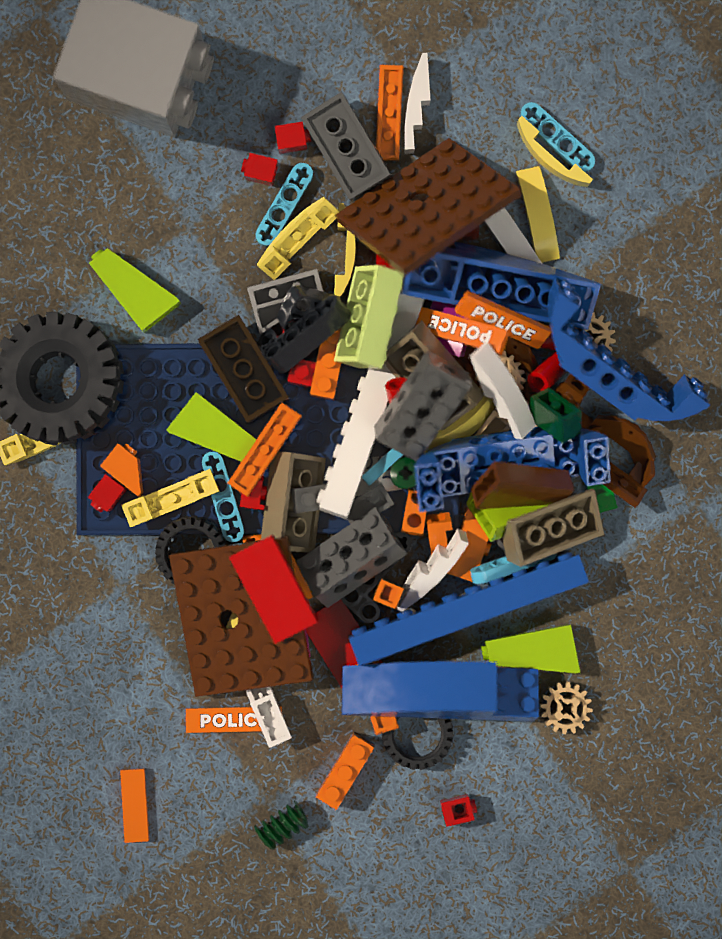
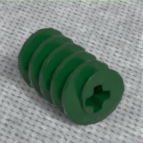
[390,458,416,489]
[254,800,309,850]

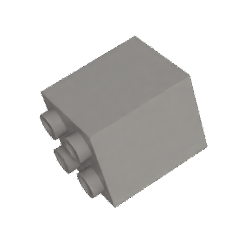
[53,0,214,138]

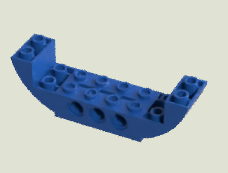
[547,277,710,421]
[415,426,611,512]

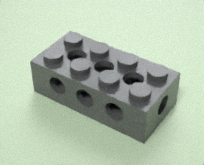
[301,92,393,202]
[374,351,472,461]
[296,507,407,608]

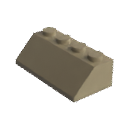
[384,321,484,430]
[261,452,326,553]
[502,489,604,567]

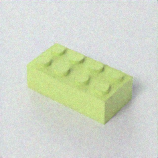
[334,265,403,369]

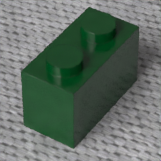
[530,388,582,444]

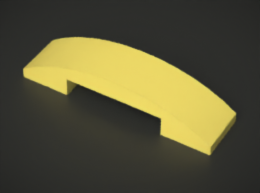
[517,116,593,187]
[516,166,560,263]
[257,197,340,280]
[334,203,356,297]
[424,390,496,453]
[0,434,61,466]
[121,469,219,527]

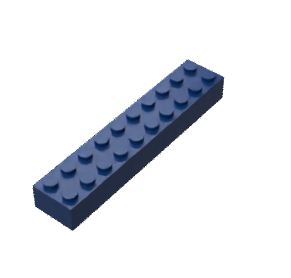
[348,552,589,666]

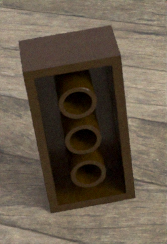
[197,315,290,424]

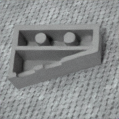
[247,268,323,334]

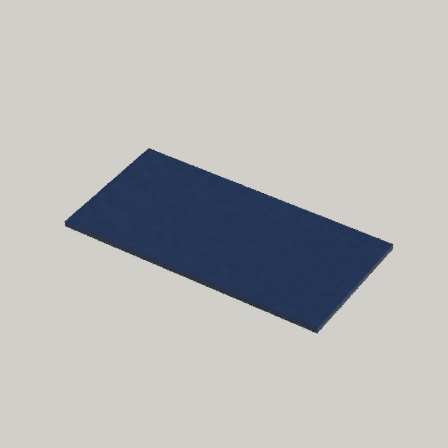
[76,343,460,535]

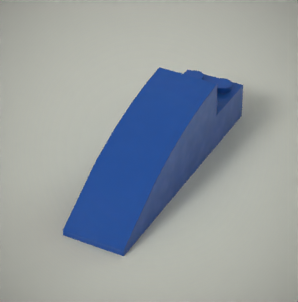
[401,241,601,330]
[342,662,539,722]

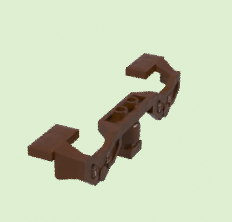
[452,337,656,508]

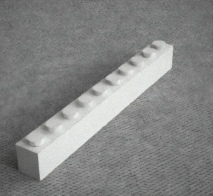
[316,292,425,520]

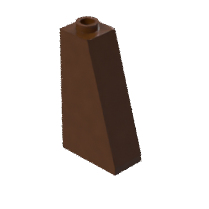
[471,461,574,509]

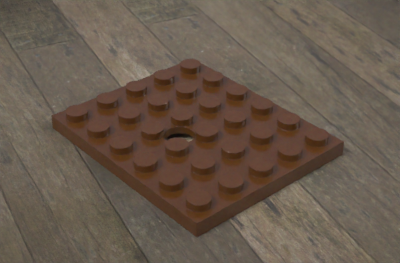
[335,138,522,277]
[169,536,314,697]

